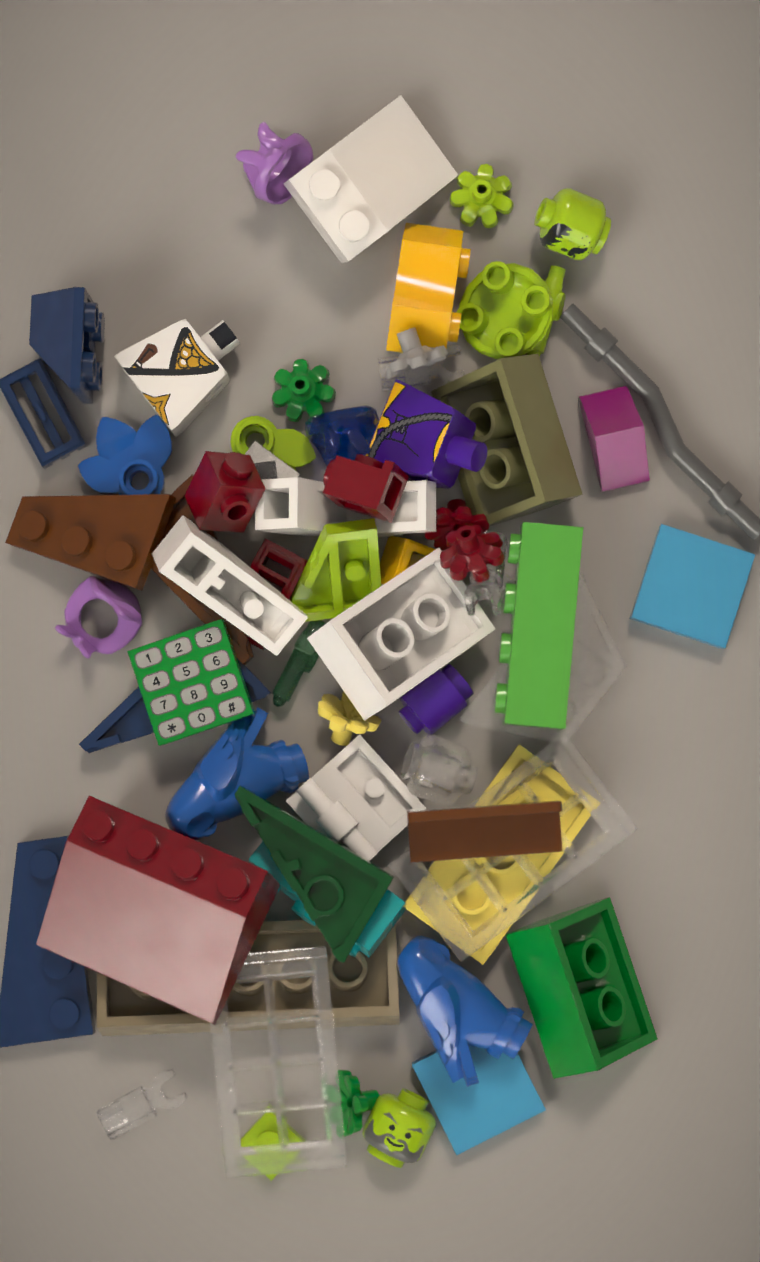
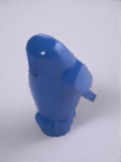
[165,707,309,840]
[397,936,533,1087]

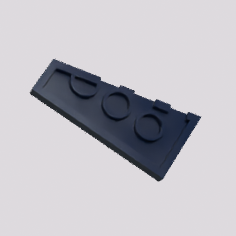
[0,835,96,1048]

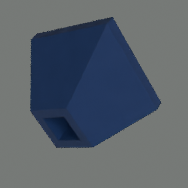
[29,287,105,404]

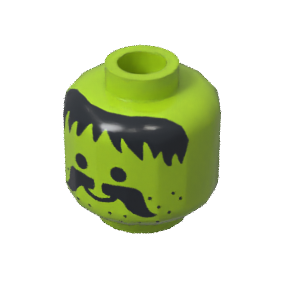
[534,188,611,260]

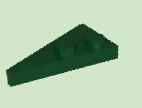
[234,786,394,963]

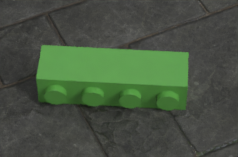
[494,522,583,730]

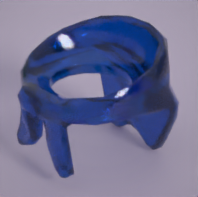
[305,405,379,466]

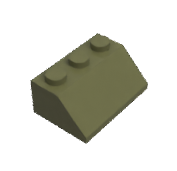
[431,354,583,526]

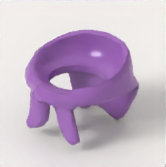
[236,122,313,205]
[55,576,142,659]

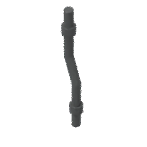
[560,303,760,540]

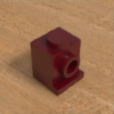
[323,454,409,523]

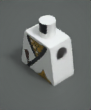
[114,319,240,437]

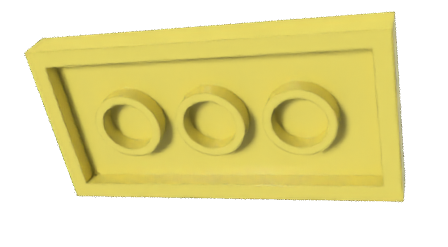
[405,744,600,965]

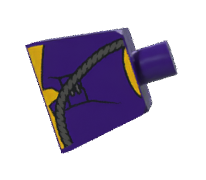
[365,379,488,489]

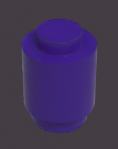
[398,664,474,736]

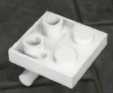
[286,734,426,861]

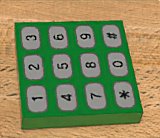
[127,619,255,746]

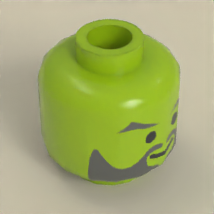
[362,1088,436,1168]

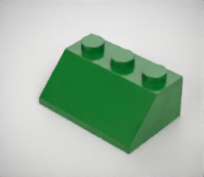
[506,897,658,1079]

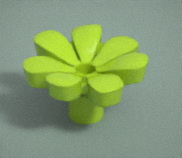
[450,164,514,228]

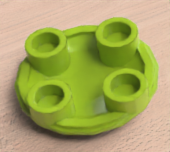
[457,261,553,360]

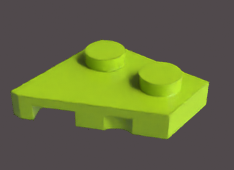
[290,518,381,622]

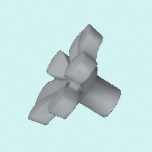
[386,328,449,380]

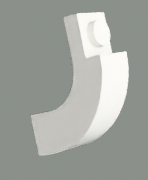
[255,477,436,537]

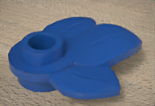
[78,415,172,495]

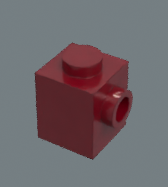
[184,451,266,533]

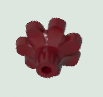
[425,499,490,550]
[440,525,505,582]

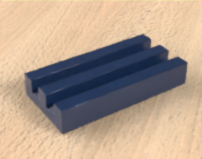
[0,358,87,469]

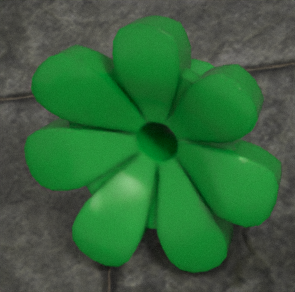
[272,359,336,422]
[326,1070,380,1137]

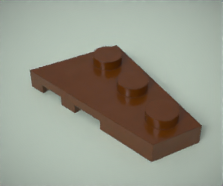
[5,494,176,591]

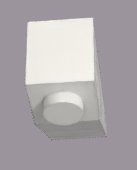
[152,515,308,656]

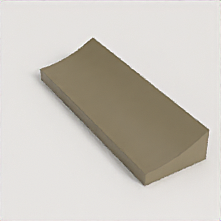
[97,920,400,1036]

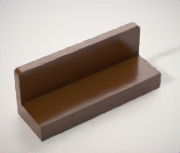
[407,801,563,863]

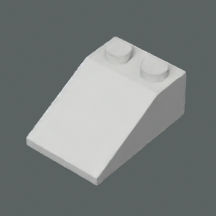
[283,95,458,263]
[307,548,496,721]

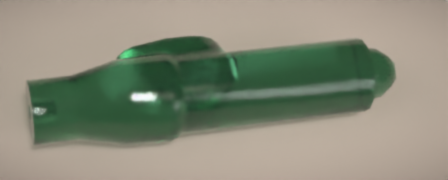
[271,620,326,707]

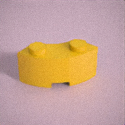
[386,222,471,353]

